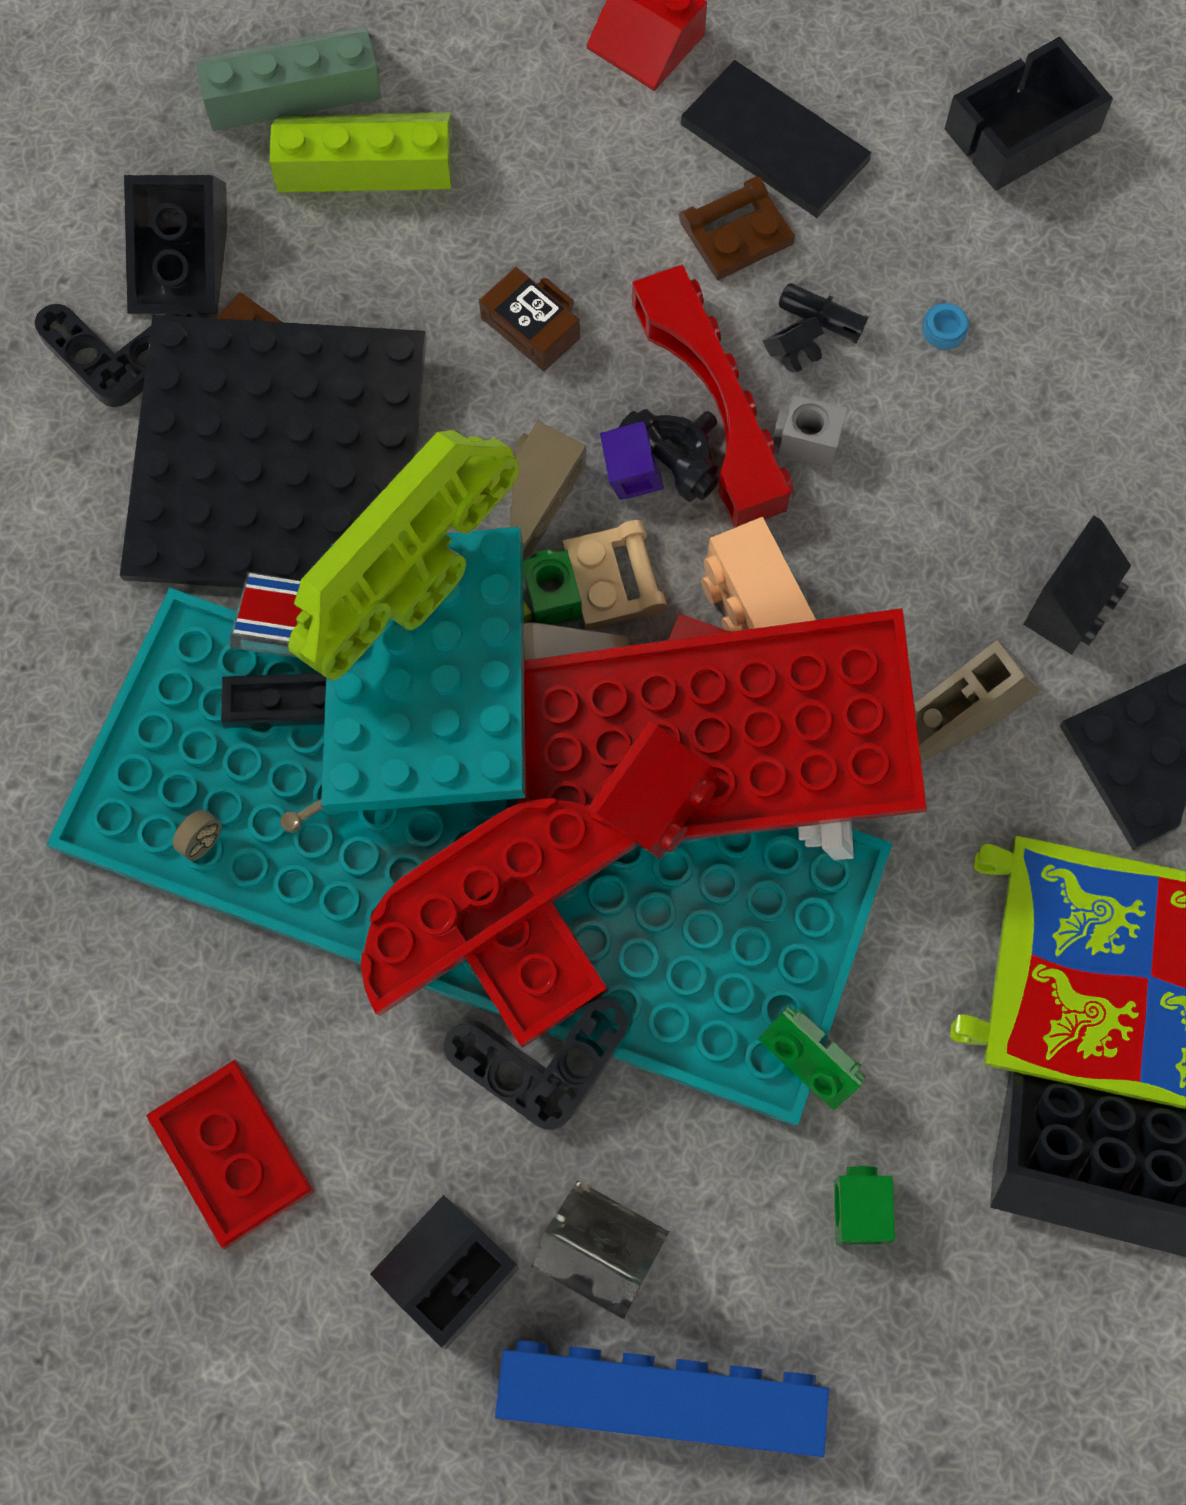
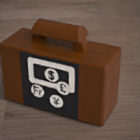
[479,267,580,371]

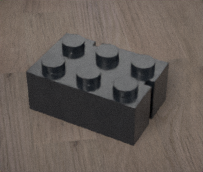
[944,36,1113,191]

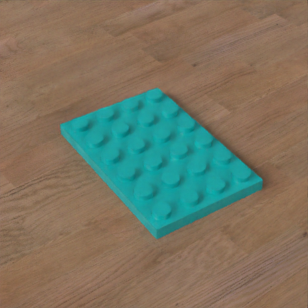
[321,526,525,813]

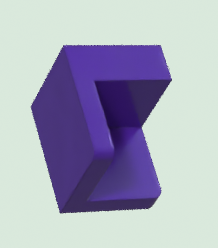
[600,422,664,500]

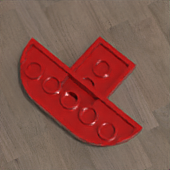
[361,798,637,1048]

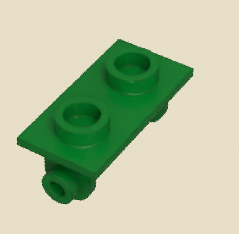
[758,1005,866,1111]

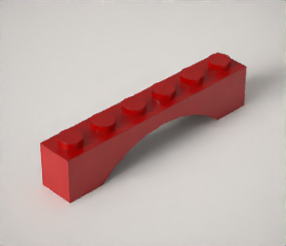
[632,264,793,528]

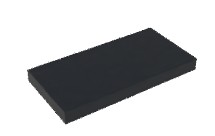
[681,60,872,218]

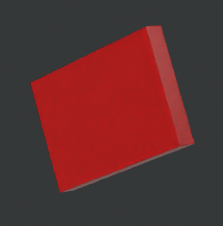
[146,1059,315,1250]

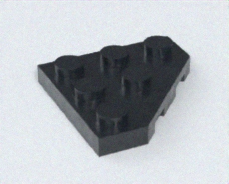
[1060,663,1186,851]

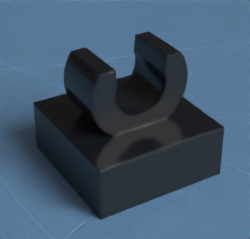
[763,317,824,373]

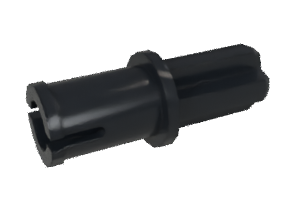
[779,283,869,344]

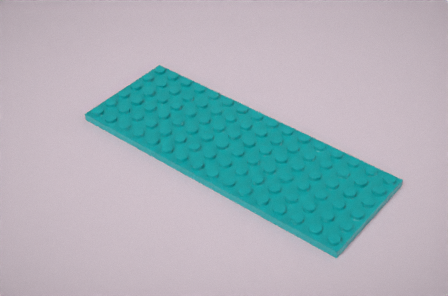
[46,588,893,1127]

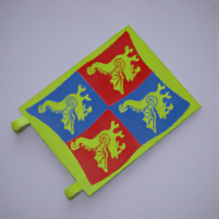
[950,835,1186,1109]

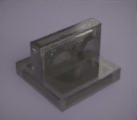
[531,1180,670,1319]

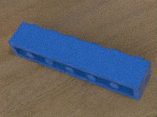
[495,1340,829,1457]

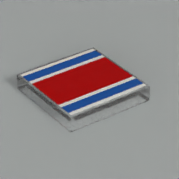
[230,572,303,657]

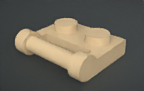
[562,520,668,630]

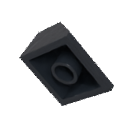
[1023,515,1131,655]

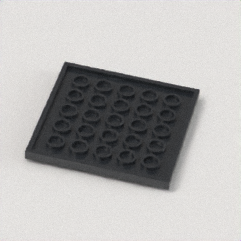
[120,315,427,588]

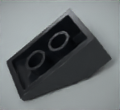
[124,175,227,314]

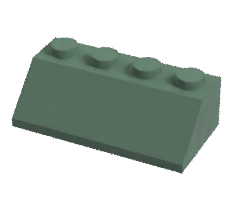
[196,25,381,131]

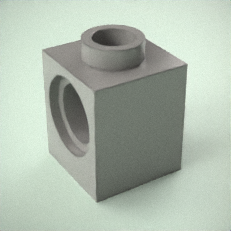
[773,395,848,468]

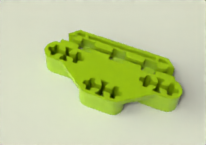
[288,430,520,680]

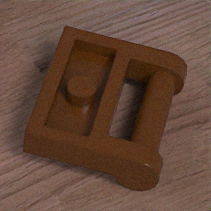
[679,176,795,281]

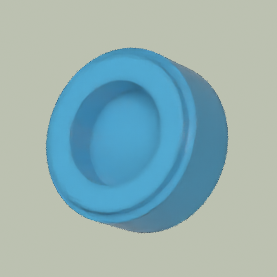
[922,303,969,349]

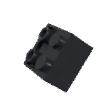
[370,1195,520,1349]

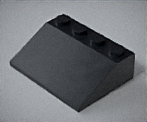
[990,1071,1186,1257]

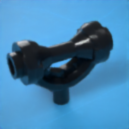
[618,409,719,502]

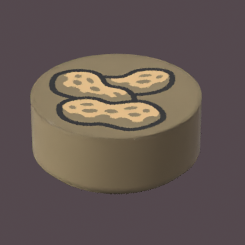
[173,810,222,861]

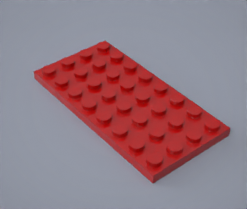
[517,608,927,846]

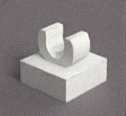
[798,821,854,861]

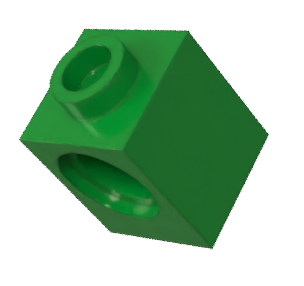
[523,550,582,625]
[834,1166,895,1245]

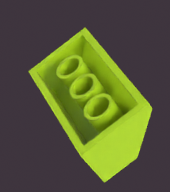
[269,112,452,192]

